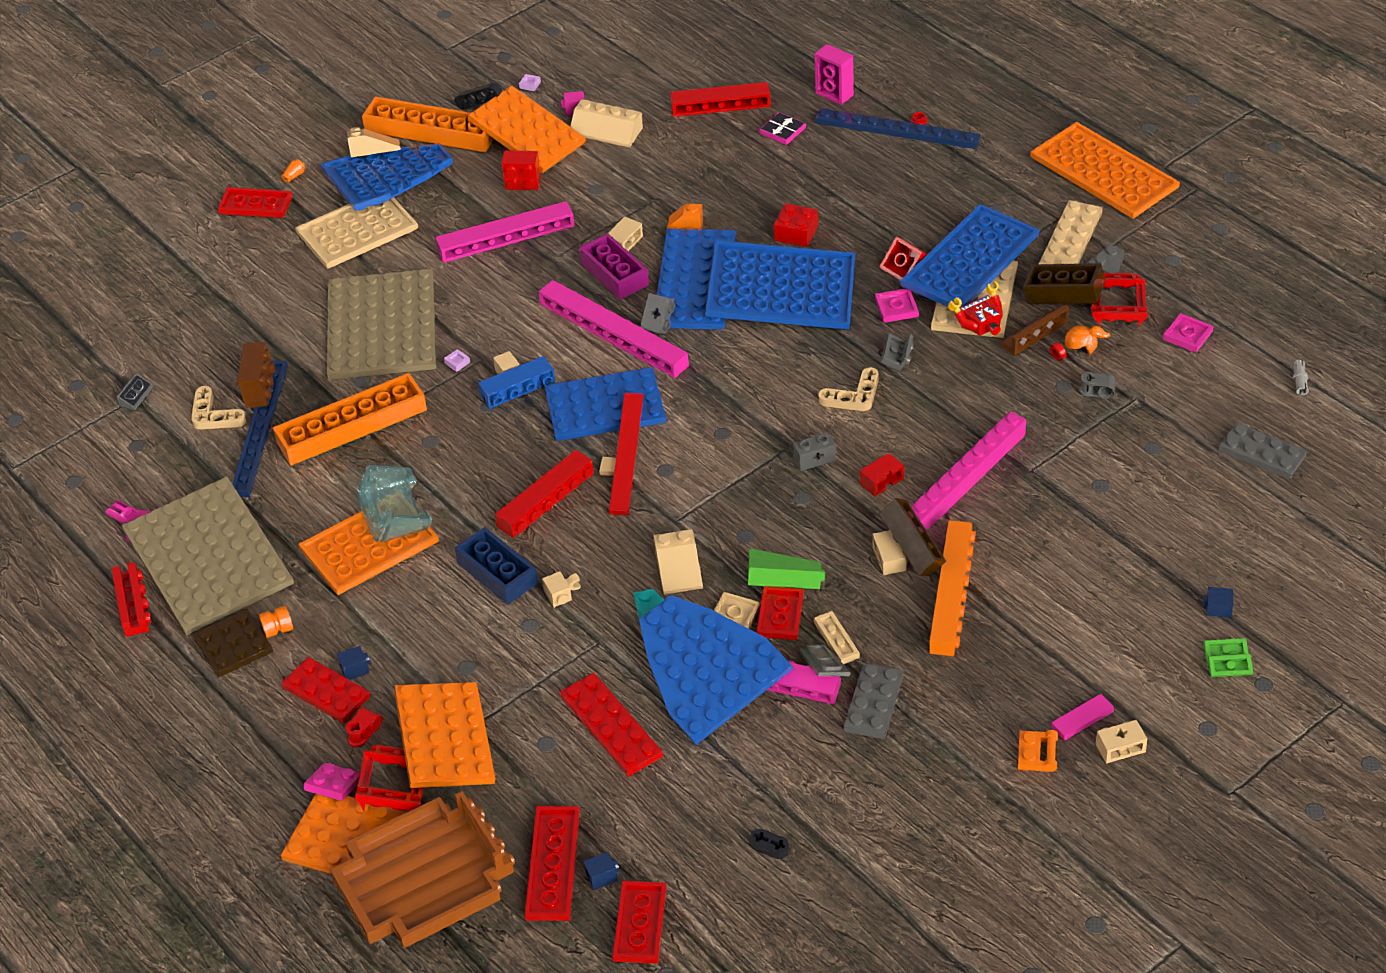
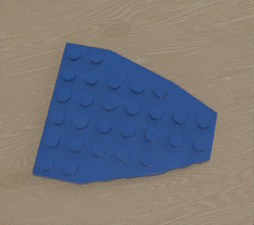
[321,144,453,211]
[639,595,793,745]

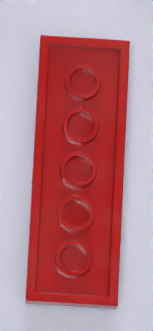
[559,673,663,776]
[525,806,580,921]

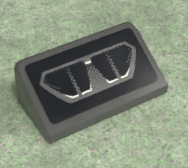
[117,374,154,410]

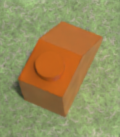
[667,204,703,229]

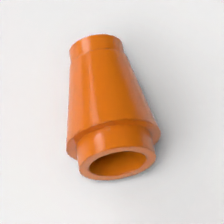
[281,159,306,183]

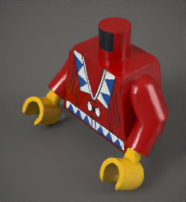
[948,281,1003,335]

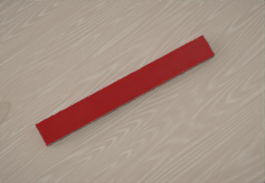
[609,393,644,515]

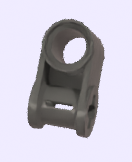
[1079,372,1116,399]

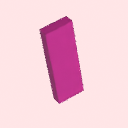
[1051,694,1114,741]

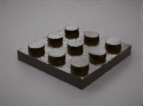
[193,609,273,678]

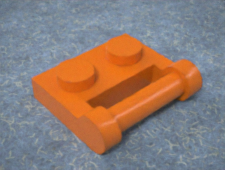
[1018,730,1058,772]

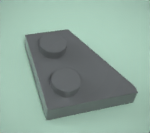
[1088,244,1124,273]

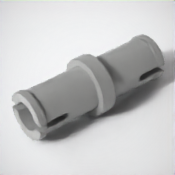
[1292,360,1309,396]

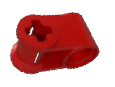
[346,707,383,748]

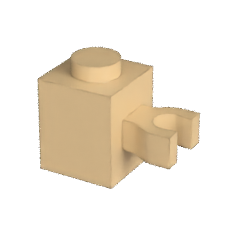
[542,572,581,607]

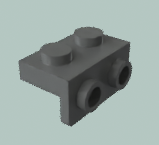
[881,333,914,371]

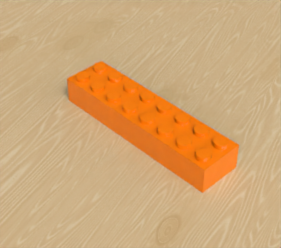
[362,96,494,153]
[273,373,427,466]

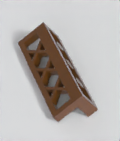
[1002,304,1069,356]

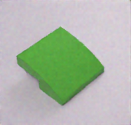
[1203,638,1253,677]

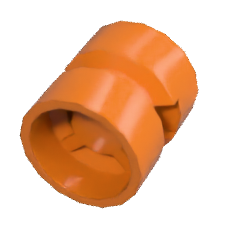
[258,605,294,638]

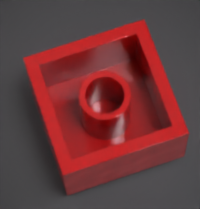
[502,151,541,190]
[774,203,818,247]

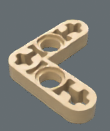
[819,368,879,411]
[191,386,246,429]

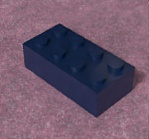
[455,527,538,605]

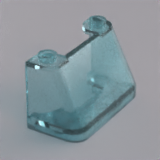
[358,465,432,542]

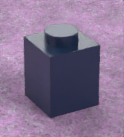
[1202,587,1233,618]
[337,646,371,680]
[583,852,619,891]

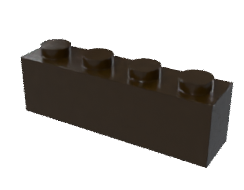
[880,498,946,576]

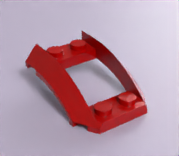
[1091,273,1148,326]
[355,745,423,812]

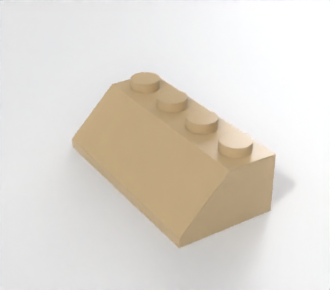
[570,99,643,148]

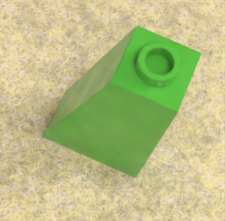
[748,549,825,589]

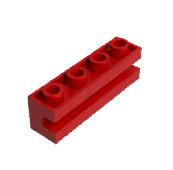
[112,562,152,637]

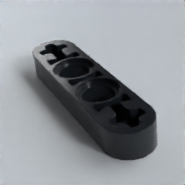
[454,83,502,109]

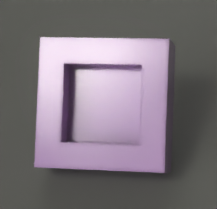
[519,74,541,91]
[444,349,470,372]

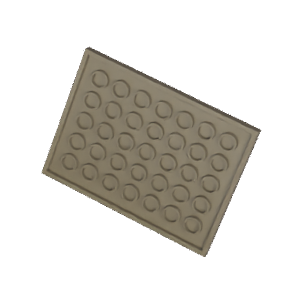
[327,269,437,380]
[122,476,294,636]

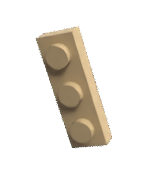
[814,611,860,664]

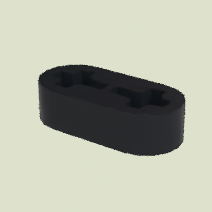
[750,829,789,859]

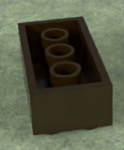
[1023,263,1105,304]

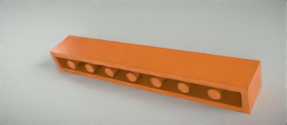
[930,520,976,656]

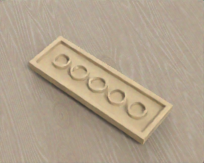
[1039,200,1103,264]

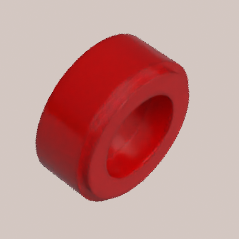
[1049,342,1067,361]

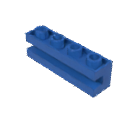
[478,356,555,409]

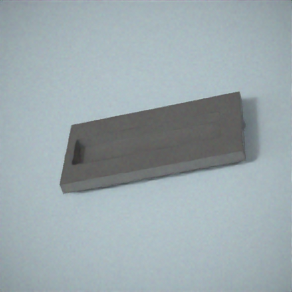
[799,645,850,676]

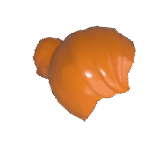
[1065,325,1110,355]

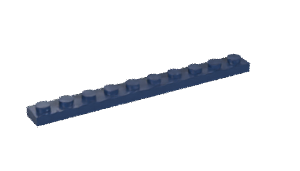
[815,108,981,149]
[232,361,288,497]

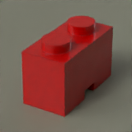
[860,453,904,497]

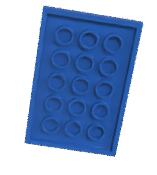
[544,367,666,441]

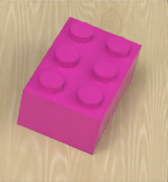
[815,44,854,105]

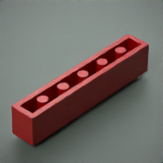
[670,82,771,117]
[495,450,594,538]

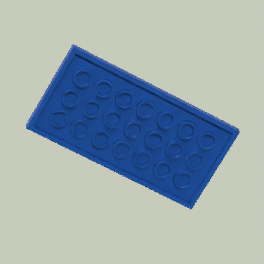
[901,204,1039,308]
[657,229,736,329]

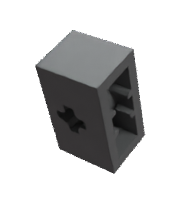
[640,293,675,334]
[793,433,836,471]

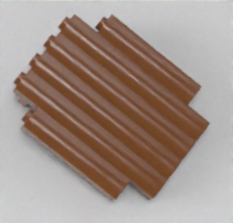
[330,791,515,948]

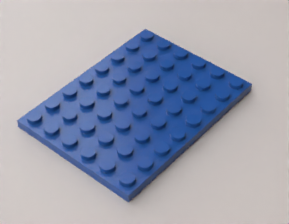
[705,240,856,330]

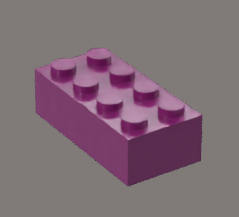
[579,233,649,300]

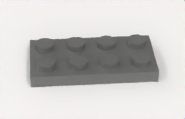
[1219,423,1307,479]
[844,663,904,739]

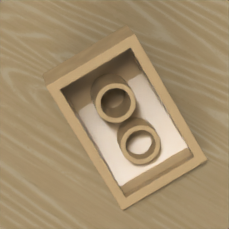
[347,127,401,157]
[653,529,703,594]

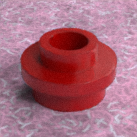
[911,112,927,125]

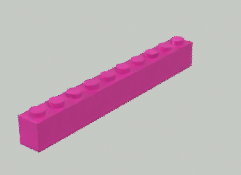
[538,280,689,378]
[911,411,1026,530]

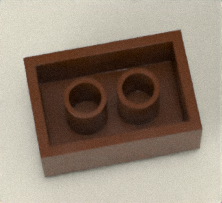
[237,342,276,408]

